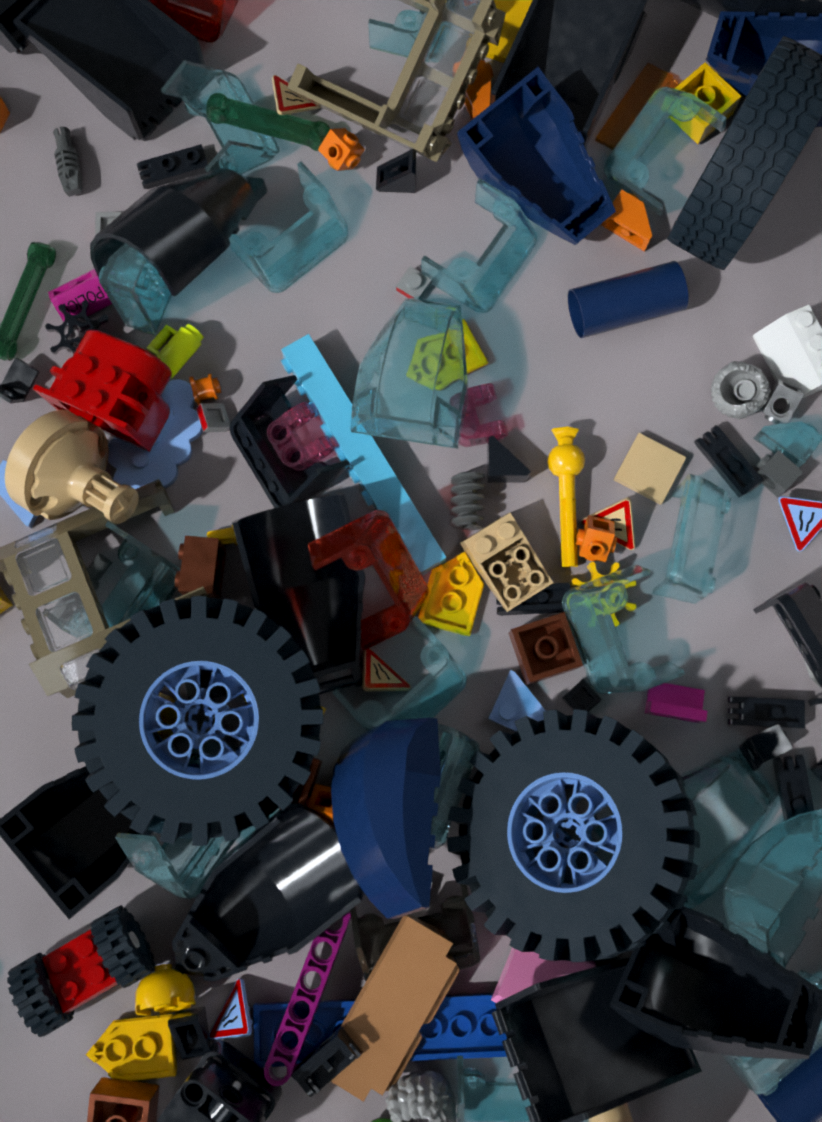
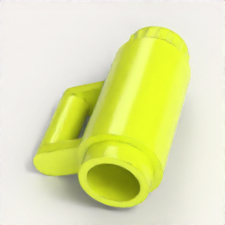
[146,324,204,379]

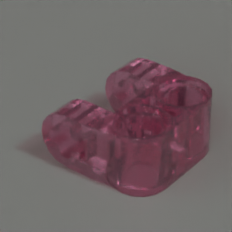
[448,383,508,447]
[267,402,335,471]

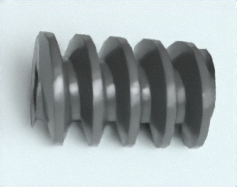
[450,472,485,530]

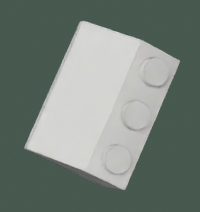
[752,305,822,405]

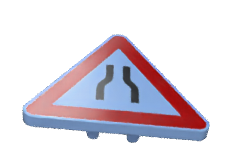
[778,496,822,551]
[209,978,253,1040]

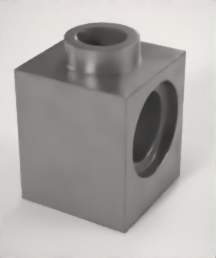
[762,379,804,424]

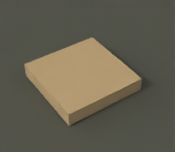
[613,433,686,505]

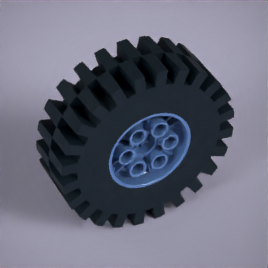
[71,596,323,846]
[447,709,700,962]

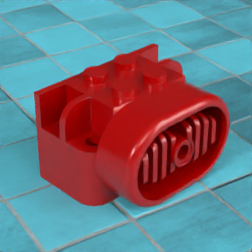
[33,330,172,452]

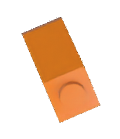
[601,189,652,252]

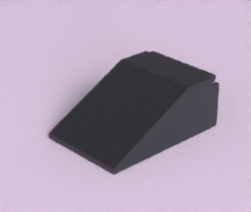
[13,0,207,141]
[490,0,648,149]
[492,958,702,1122]

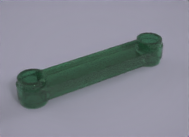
[206,93,330,151]
[0,242,56,361]

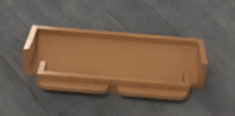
[331,915,459,1102]

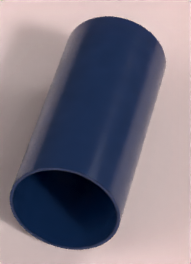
[568,261,688,339]
[755,1035,822,1122]

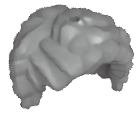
[386,1071,457,1122]

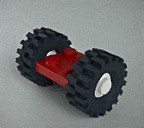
[7,905,155,1037]

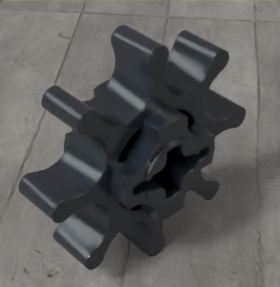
[45,301,109,355]

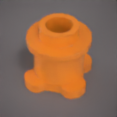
[189,373,222,406]

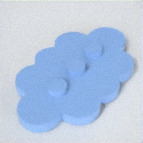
[108,379,203,489]

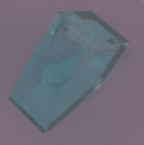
[753,421,822,468]

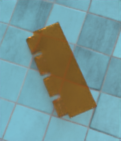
[595,63,679,155]

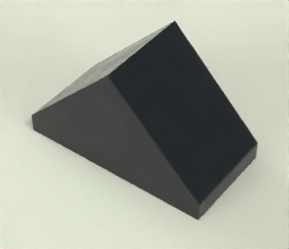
[376,149,416,193]
[487,435,531,483]
[168,1006,211,1060]

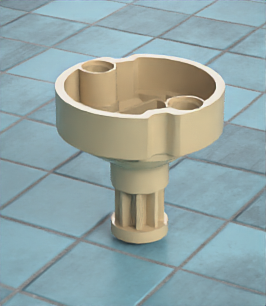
[5,410,139,524]

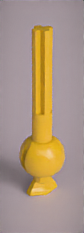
[547,426,585,568]

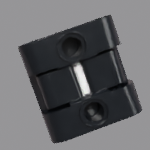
[156,1040,282,1122]

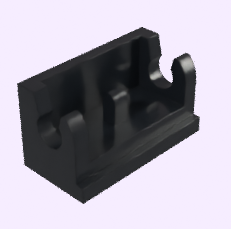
[291,1026,362,1097]

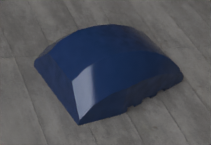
[706,11,822,127]
[457,67,616,245]
[331,717,441,919]

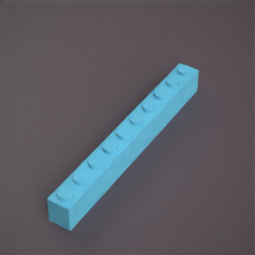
[280,334,446,579]

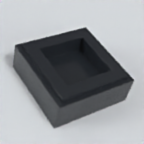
[562,679,602,712]

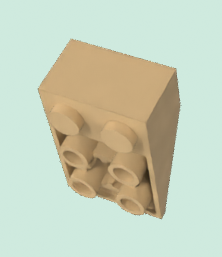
[460,513,553,612]

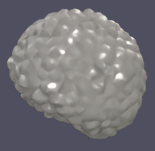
[710,361,771,420]

